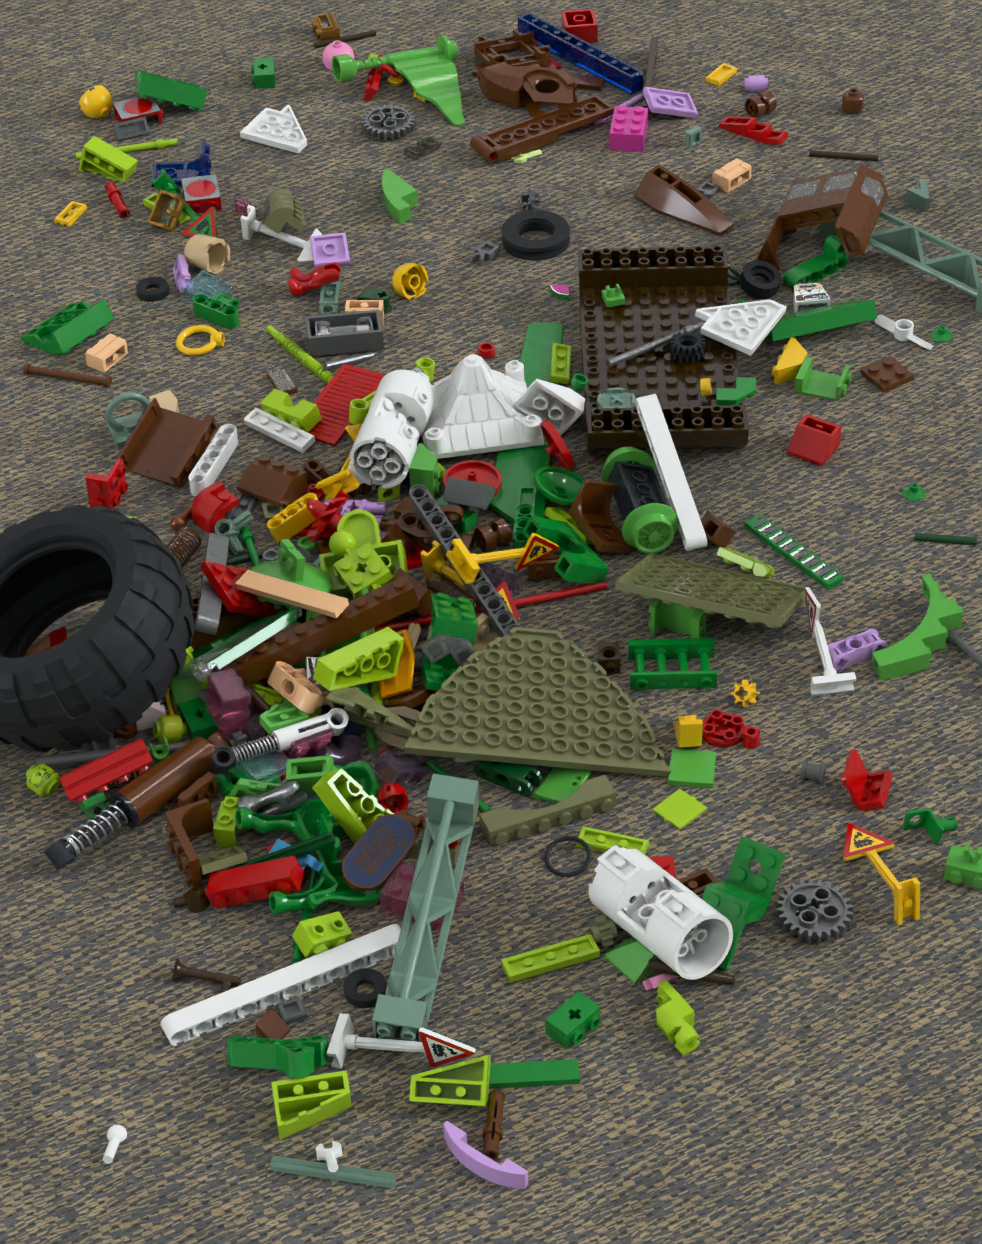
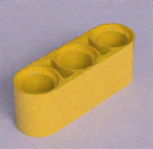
[267,493,319,543]

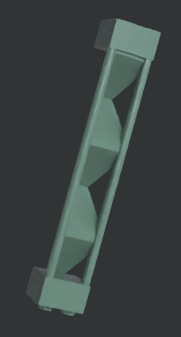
[820,210,982,314]
[372,774,479,1042]

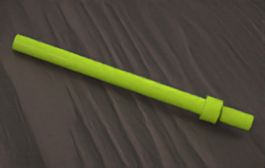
[76,138,178,159]

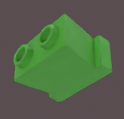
[285,755,338,796]

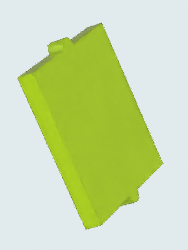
[653,789,707,830]

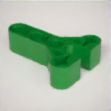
[227,1035,328,1078]

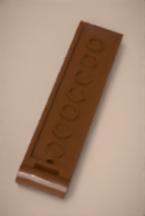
[470,94,614,163]

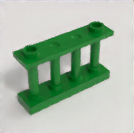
[628,638,718,691]

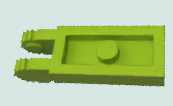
[717,547,774,578]

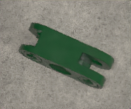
[473,760,543,797]

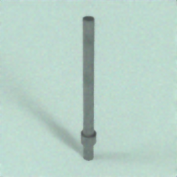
[607,321,705,367]

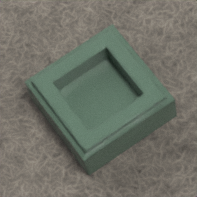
[685,125,702,147]

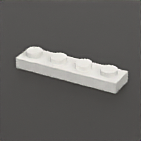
[243,408,315,453]

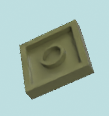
[198,845,248,875]

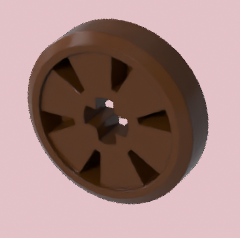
[384,685,432,709]

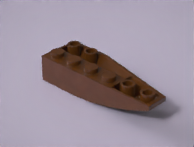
[634,164,733,235]

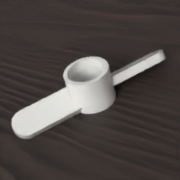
[875,315,933,350]

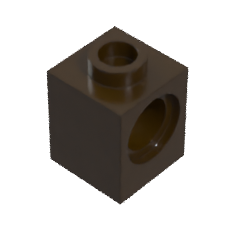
[597,641,621,675]

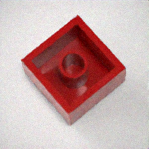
[561,9,598,44]

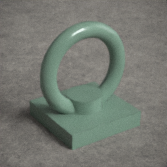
[105,392,150,448]

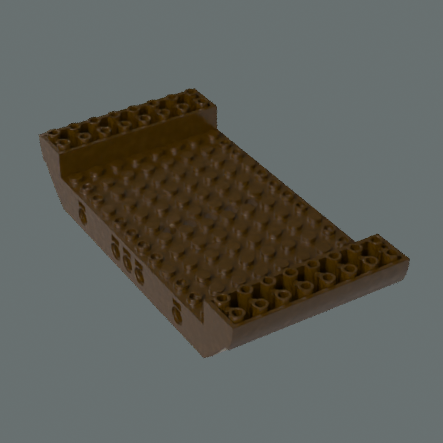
[578,245,749,452]

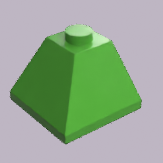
[603,936,662,985]

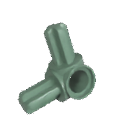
[215,510,254,556]

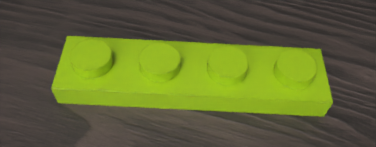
[501,934,600,983]

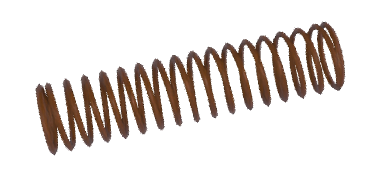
[426,572,480,614]

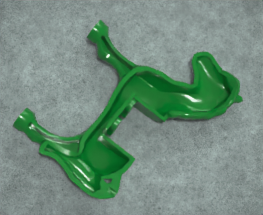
[235,760,389,915]

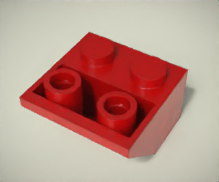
[787,414,842,466]

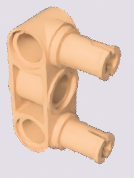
[267,661,332,714]

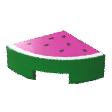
[550,285,569,300]

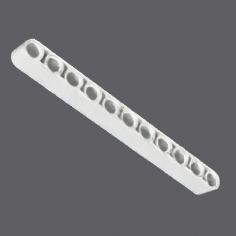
[160,924,401,1046]

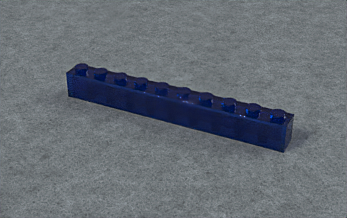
[518,12,643,95]

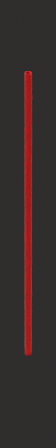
[375,581,607,632]

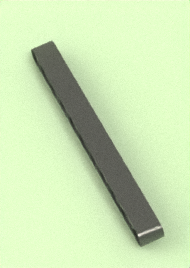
[409,485,521,638]

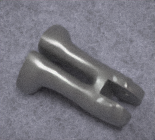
[238,781,308,834]

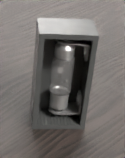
[305,310,384,357]

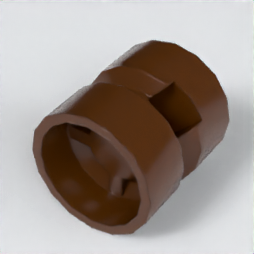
[745,90,777,119]
[473,518,512,553]

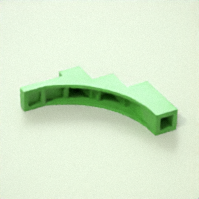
[872,573,964,681]

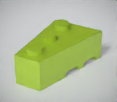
[79,136,138,182]
[409,1055,491,1107]
[271,1070,351,1140]

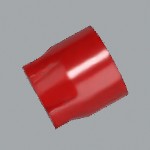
[742,725,760,749]

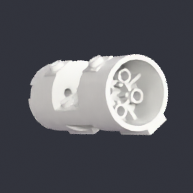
[348,370,436,488]
[589,845,733,980]

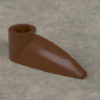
[303,459,347,494]

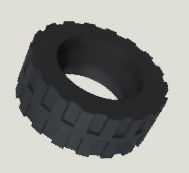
[739,260,782,299]

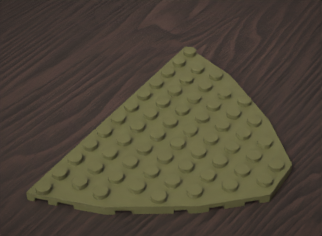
[404,627,671,777]

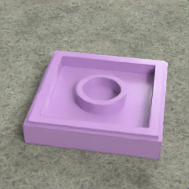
[310,232,350,268]

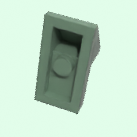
[905,179,930,212]

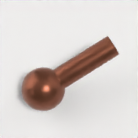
[170,505,192,532]

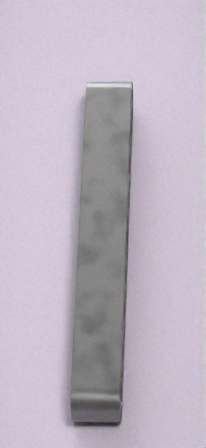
[194,533,229,635]

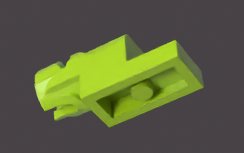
[656,980,700,1055]

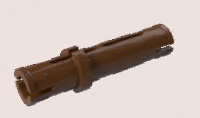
[482,1090,505,1160]

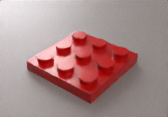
[200,561,277,618]

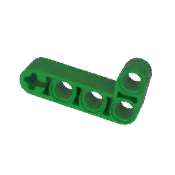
[782,234,848,290]

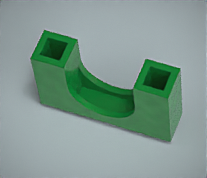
[522,516,609,584]

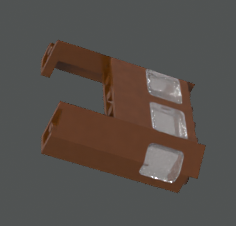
[757,164,888,270]

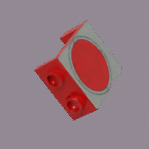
[113,96,164,124]
[181,174,222,214]

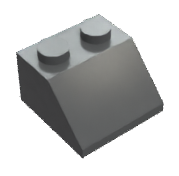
[443,477,496,513]

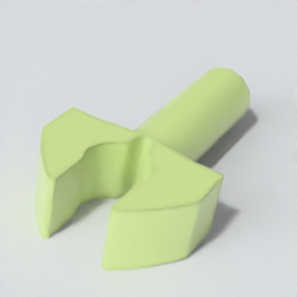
[511,149,542,163]

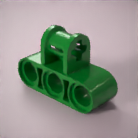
[192,292,240,329]

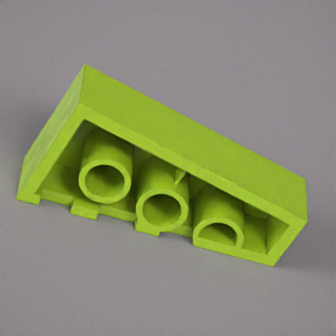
[313,627,405,691]
[312,769,394,844]

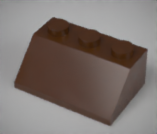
[237,456,308,507]

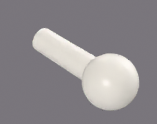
[103,1125,127,1164]

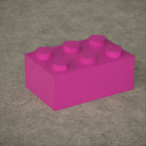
[609,105,648,152]

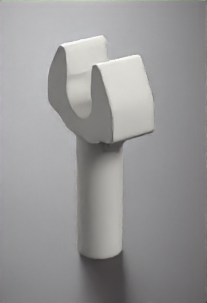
[316,1141,343,1172]

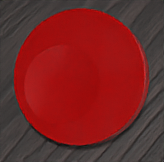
[540,419,576,471]
[443,460,501,497]

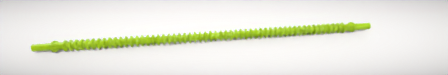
[266,325,447,482]

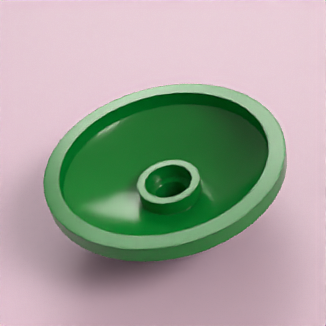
[534,466,585,507]

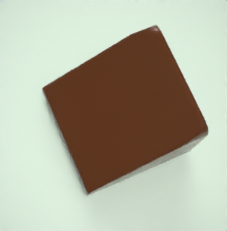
[255,1009,291,1039]

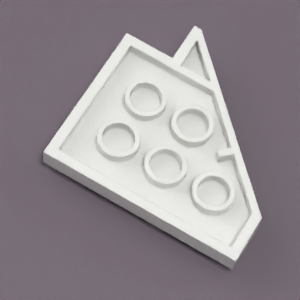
[240,105,307,154]
[695,299,787,356]

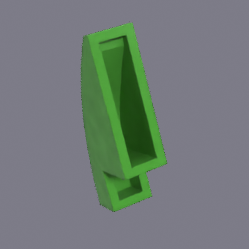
[382,168,418,224]

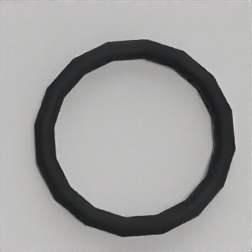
[544,836,592,877]

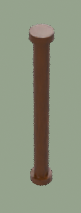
[23,363,112,388]

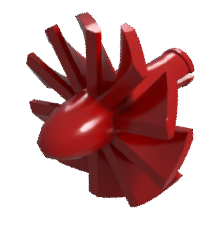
[306,490,349,543]

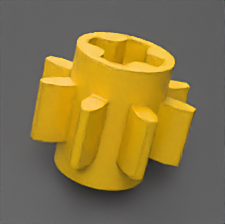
[731,680,760,707]

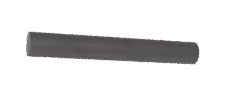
[323,352,374,370]

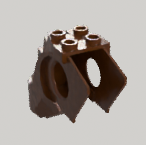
[477,62,578,117]

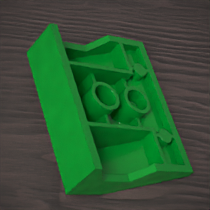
[135,69,207,111]
[20,299,114,355]

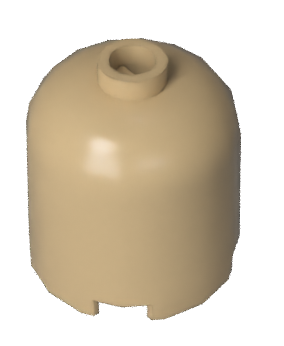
[184,234,230,274]

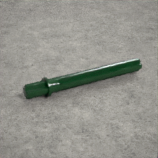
[226,832,336,870]

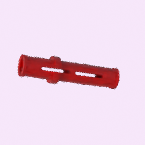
[104,181,130,219]

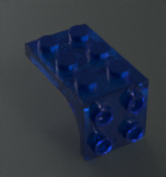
[151,139,212,187]

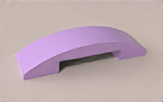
[443,1121,528,1189]

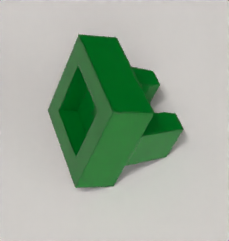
[78,792,108,820]

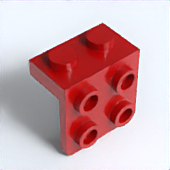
[85,458,128,509]
[841,749,893,811]

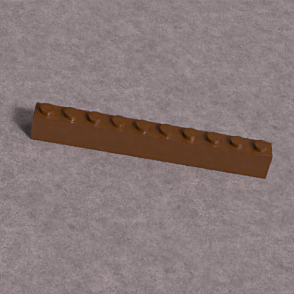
[209,575,420,697]

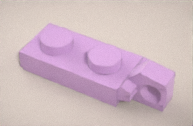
[173,254,193,295]

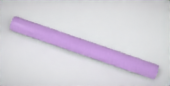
[593,94,643,125]

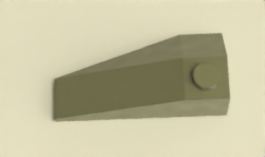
[326,686,414,738]

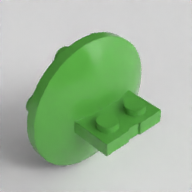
[250,539,332,609]

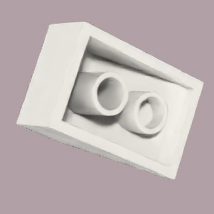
[513,379,585,436]

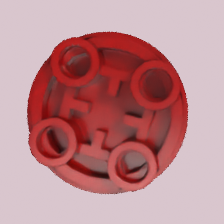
[702,709,745,748]

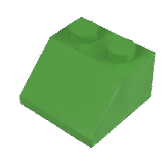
[409,443,441,500]

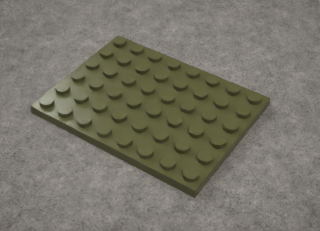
[615,553,806,628]

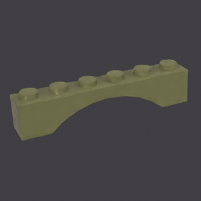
[479,775,616,847]

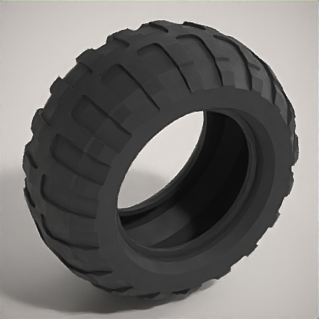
[0,505,195,752]

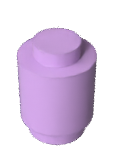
[744,75,768,92]

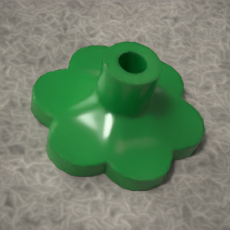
[929,326,953,342]
[901,483,926,502]

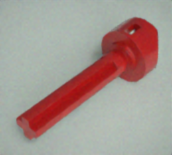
[377,749,408,815]

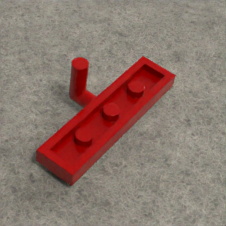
[363,53,399,101]

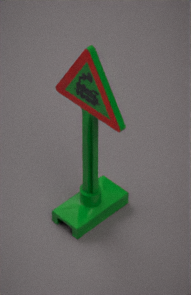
[150,169,218,238]

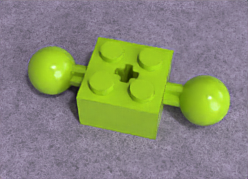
[329,530,393,599]

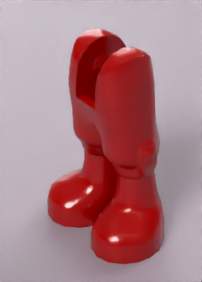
[288,262,341,297]

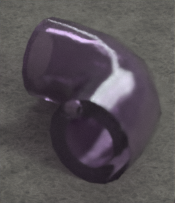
[317,735,362,766]

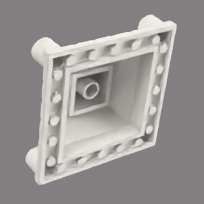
[418,354,544,459]

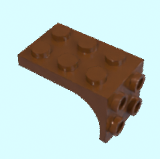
[568,480,634,554]
[165,799,214,888]

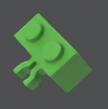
[944,844,982,889]

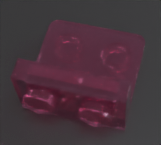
[284,728,334,759]

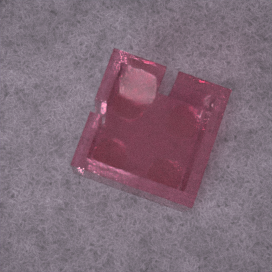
[206,668,251,735]

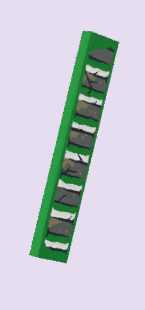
[745,514,844,590]

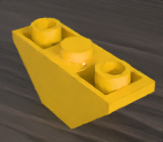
[771,337,807,384]
[673,715,703,748]

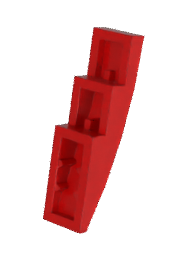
[719,116,788,145]

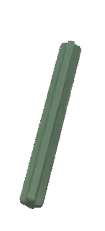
[270,1156,396,1188]

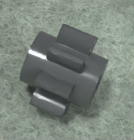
[519,189,541,211]

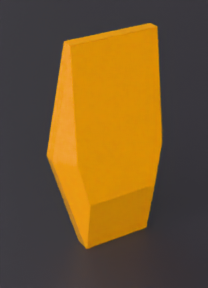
[378,629,415,699]

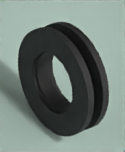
[502,210,570,261]

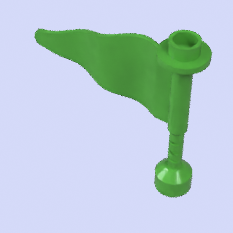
[332,35,465,126]

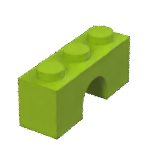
[260,389,322,433]

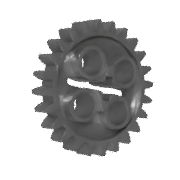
[361,104,416,141]
[776,879,854,944]

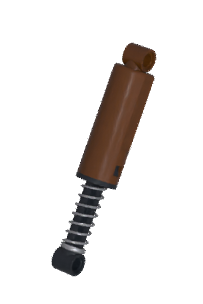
[44,731,232,871]

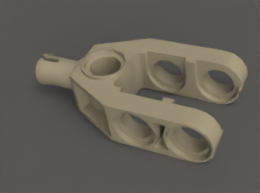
[371,706,426,763]

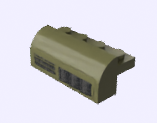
[262,189,305,234]

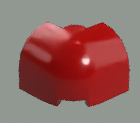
[191,481,239,533]

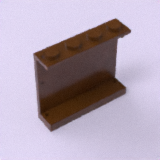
[116,398,219,488]

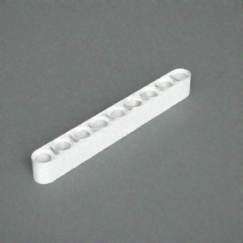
[635,394,707,551]

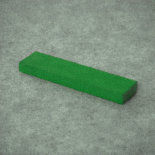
[489,1059,580,1089]

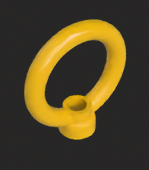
[176,325,225,356]

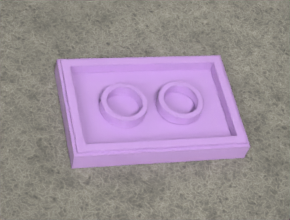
[642,87,698,118]

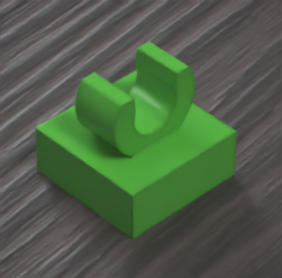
[602,284,625,307]

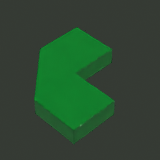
[716,377,756,406]

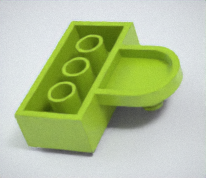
[319,510,408,598]

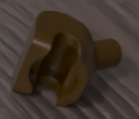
[173,885,210,913]

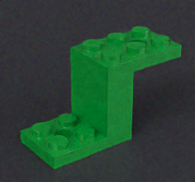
[420,593,478,691]
[702,837,786,970]

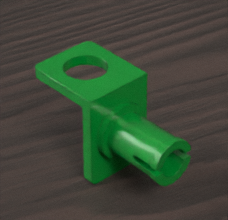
[902,808,958,845]

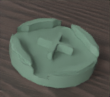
[597,388,636,408]

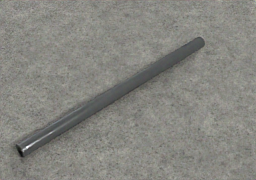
[35,737,230,766]

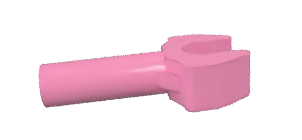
[642,973,679,991]

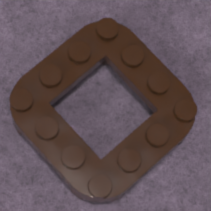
[474,29,550,67]

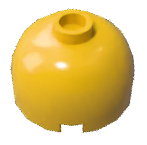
[79,85,113,119]
[392,263,428,300]

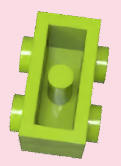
[292,911,353,958]

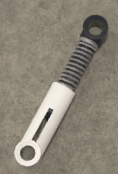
[209,708,349,774]

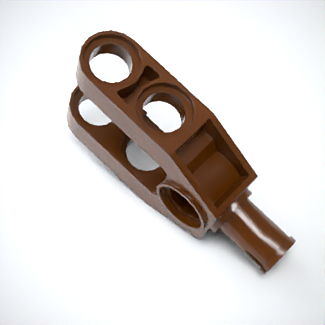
[380,504,463,548]

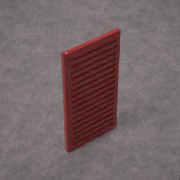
[308,363,385,446]

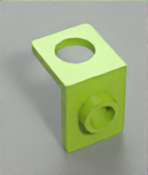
[378,484,401,502]

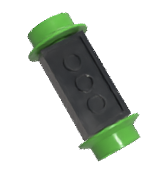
[601,447,678,554]

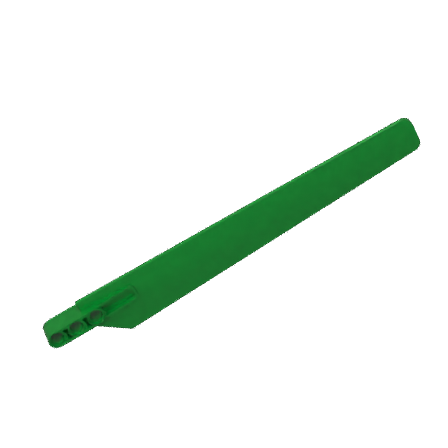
[489,322,563,549]

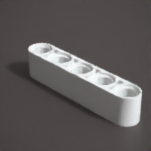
[189,424,238,496]

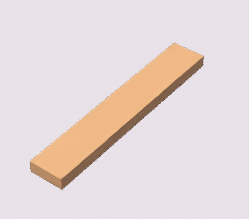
[235,570,349,618]

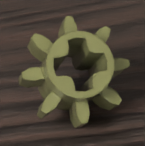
[589,916,618,947]

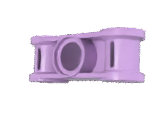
[827,629,888,671]

